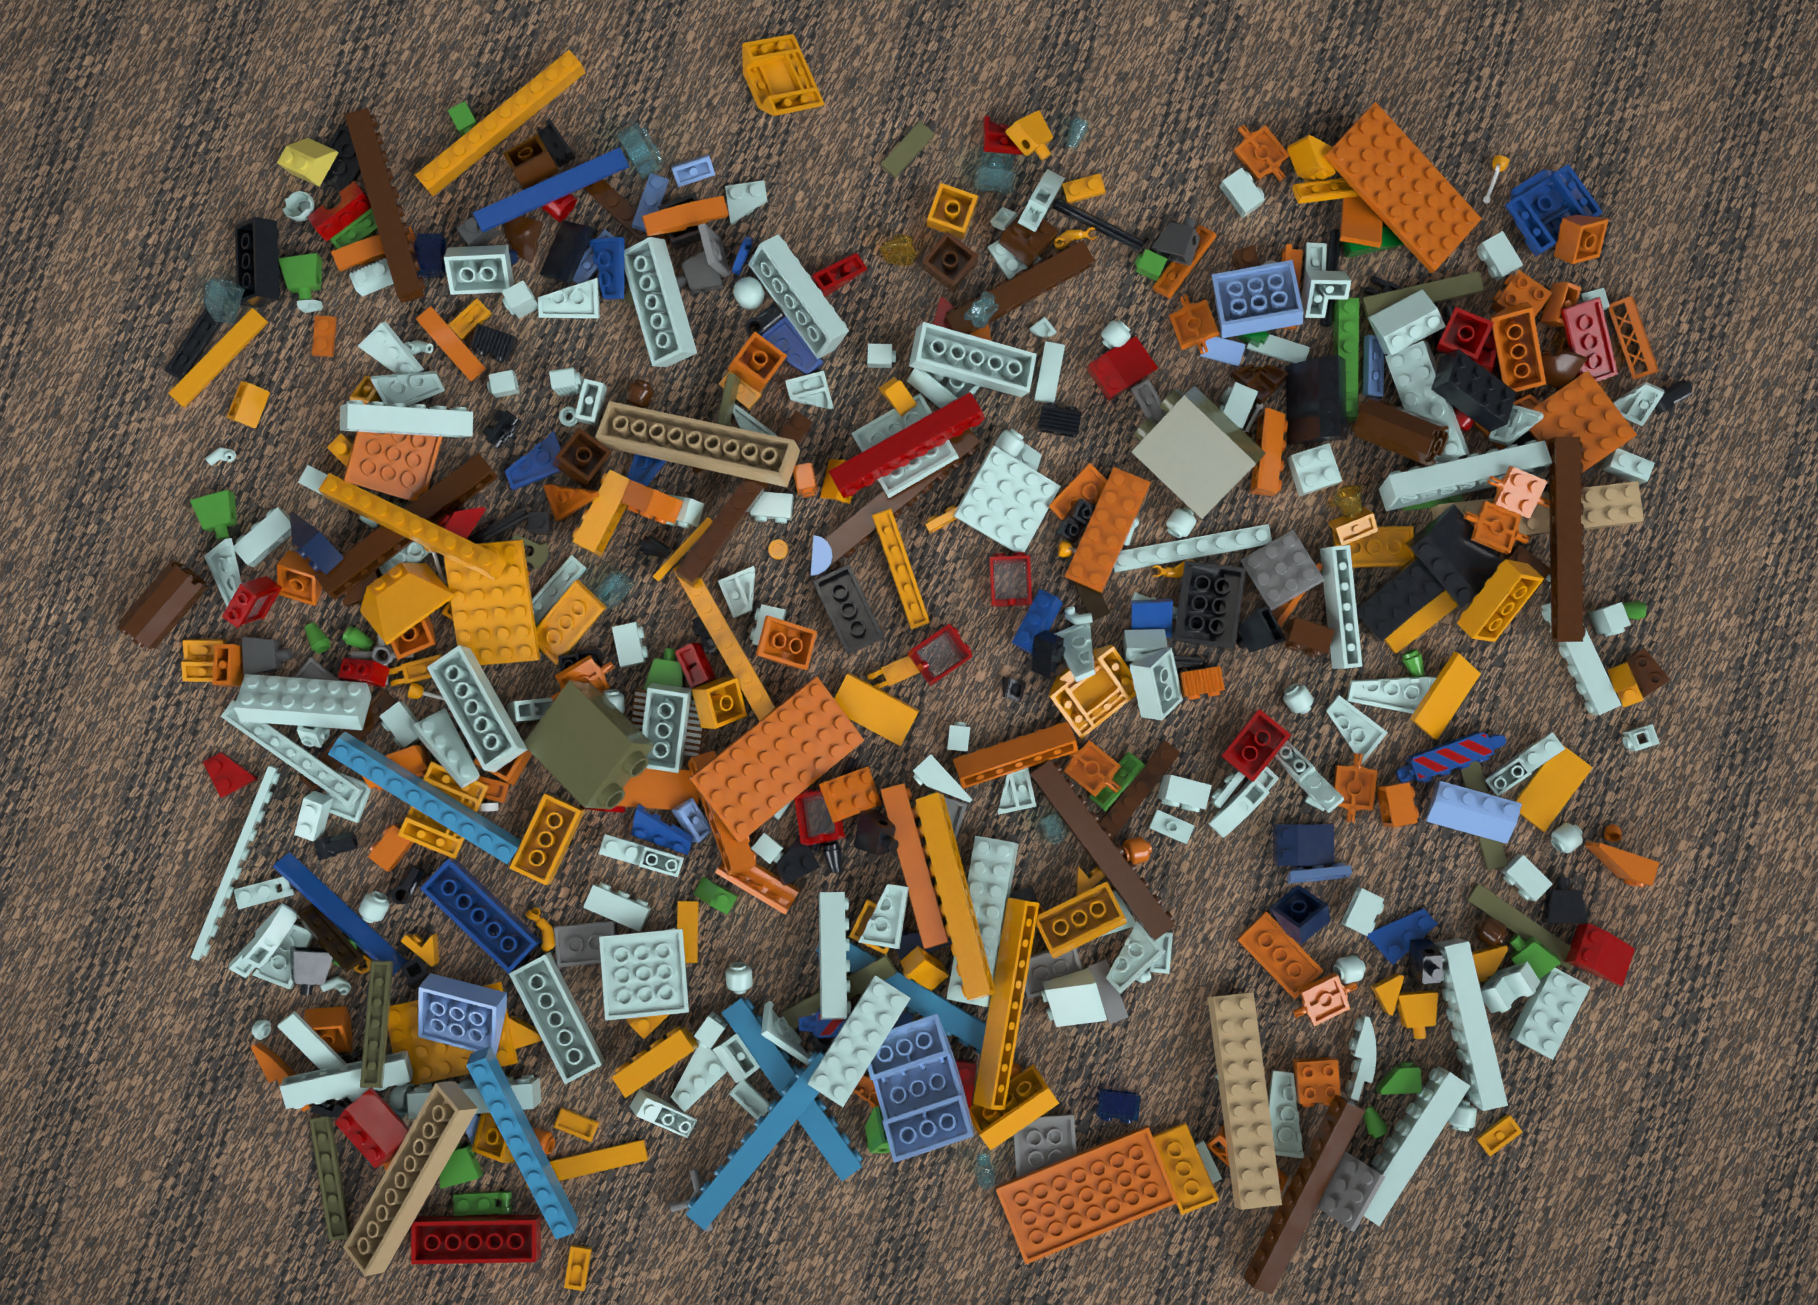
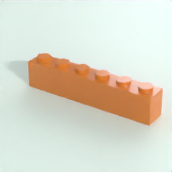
[953,721,1078,789]
[688,750,756,876]

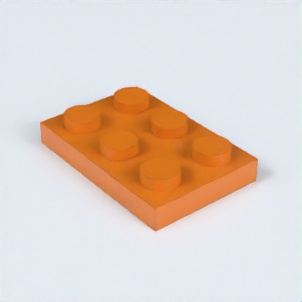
[819,767,882,823]

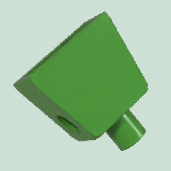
[279,253,322,301]
[190,490,237,540]
[644,648,685,690]
[1509,934,1561,980]
[865,1107,891,1153]
[439,1143,483,1189]

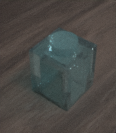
[1038,812,1067,845]

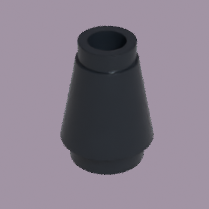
[639,536,670,558]
[822,842,842,873]

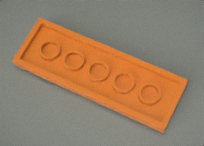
[1064,467,1151,593]

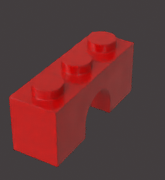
[307,181,371,242]

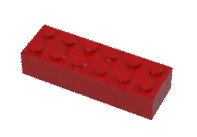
[411,1214,541,1264]

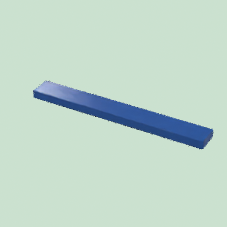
[473,147,629,233]
[273,852,408,977]

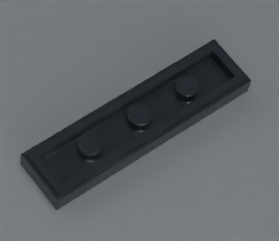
[164,304,226,381]

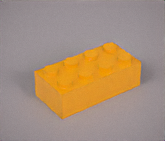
[572,470,630,557]
[1457,559,1544,642]
[509,793,585,885]
[1036,882,1127,959]
[612,1026,699,1098]
[969,1064,1059,1151]

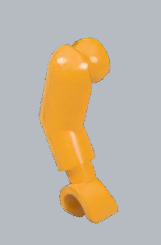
[1054,227,1097,249]
[1151,559,1195,578]
[525,907,555,952]

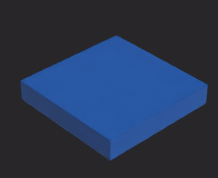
[1131,598,1173,637]

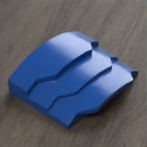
[1504,164,1603,257]

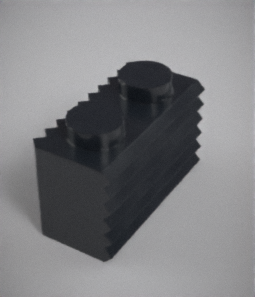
[469,323,518,363]
[1037,403,1082,438]
[1031,630,1065,680]

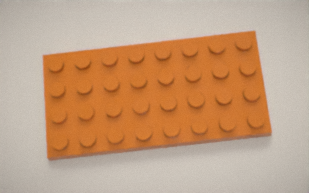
[1324,102,1482,273]
[689,676,864,843]
[995,1125,1178,1264]

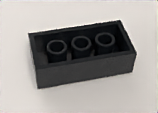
[235,217,281,308]
[1431,349,1516,432]
[1356,558,1444,642]
[813,564,884,656]

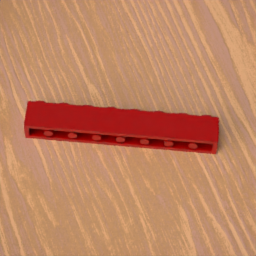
[828,392,985,498]

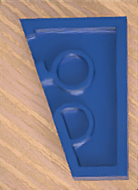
[589,237,624,300]
[761,316,823,375]
[505,431,562,491]
[627,454,666,486]
[631,804,693,855]
[1366,908,1438,965]

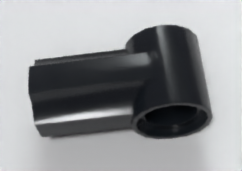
[745,304,784,338]
[1655,379,1693,415]
[314,832,358,860]
[391,864,427,905]

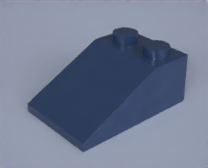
[290,512,344,575]
[1273,824,1334,866]

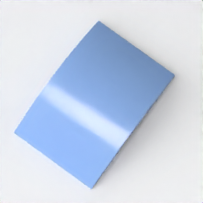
[868,1014,974,1163]

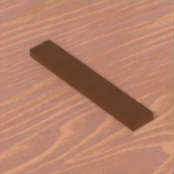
[299,688,398,791]

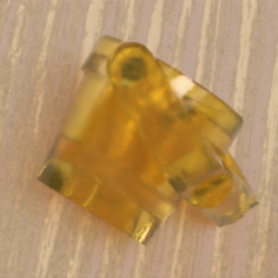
[880,234,917,266]
[1327,484,1363,518]

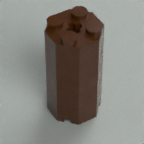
[1352,398,1449,466]
[117,560,208,649]

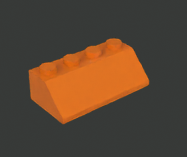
[1490,302,1546,392]
[1250,408,1288,496]

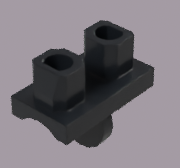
[482,410,520,449]

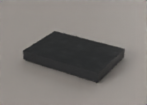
[322,124,361,191]
[540,220,594,284]

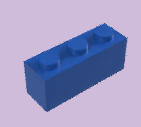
[1012,589,1063,655]

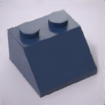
[1269,885,1330,945]

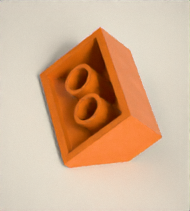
[361,745,431,791]

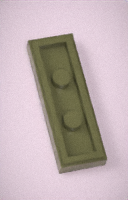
[880,121,935,179]
[716,373,740,426]

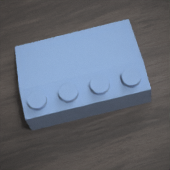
[1212,260,1303,338]
[418,973,507,1056]

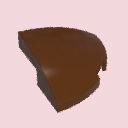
[504,216,543,263]
[1541,351,1587,390]
[1232,364,1289,405]

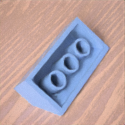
[1426,781,1522,844]

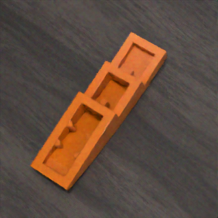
[642,196,729,236]
[331,227,418,272]
[416,306,486,381]
[251,1042,314,1112]

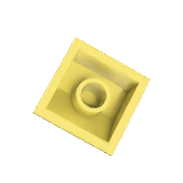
[277,138,339,187]

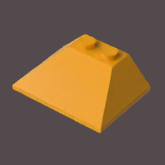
[742,34,825,116]
[360,562,455,645]
[1048,645,1136,739]
[398,761,489,859]

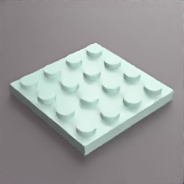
[851,393,959,498]
[953,446,1061,553]
[599,929,689,1021]

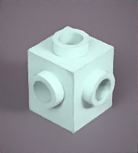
[297,726,330,747]

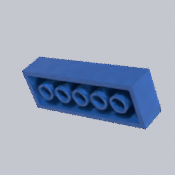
[420,858,542,974]

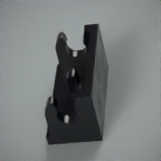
[536,119,575,168]

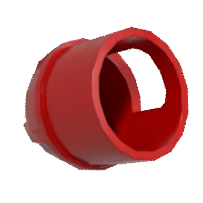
[537,182,577,222]

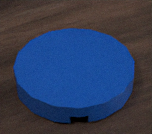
[731,235,754,275]

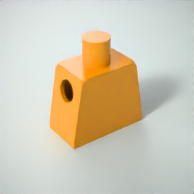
[1005,110,1053,161]
[327,433,353,467]
[1396,990,1438,1039]

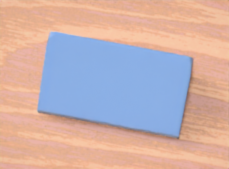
[671,153,716,187]
[1200,337,1245,366]
[671,798,712,843]

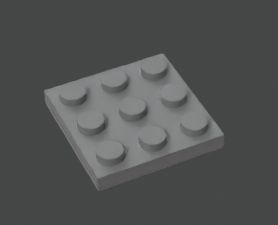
[1240,530,1325,611]
[1013,1113,1077,1178]
[1317,1151,1385,1232]

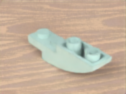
[1018,169,1065,232]
[1485,732,1565,797]
[1274,740,1344,813]
[1208,766,1279,838]
[599,834,684,877]
[229,903,297,978]
[1345,1014,1376,1101]

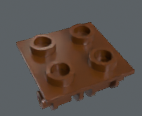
[1621,648,1670,698]

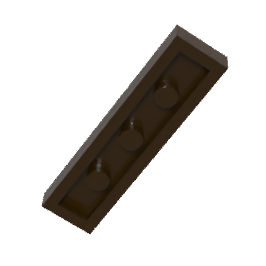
[296,904,363,972]

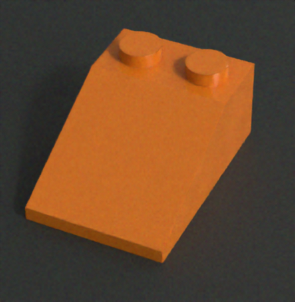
[756,615,817,670]
[1585,842,1660,888]

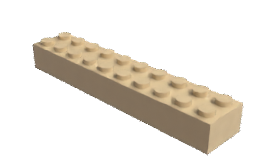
[595,401,800,487]
[1432,481,1644,536]
[1207,993,1282,1210]
[343,1081,478,1276]

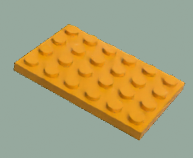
[444,539,540,665]
[388,982,518,1085]

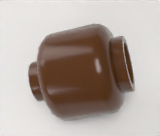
[625,379,654,408]
[1475,917,1508,947]

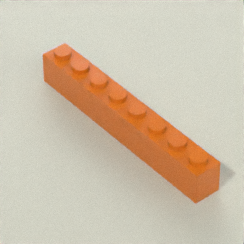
[881,783,951,950]

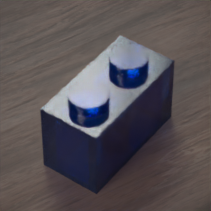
[414,233,446,278]
[1095,1088,1141,1124]

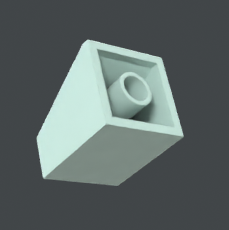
[1041,968,1107,1027]

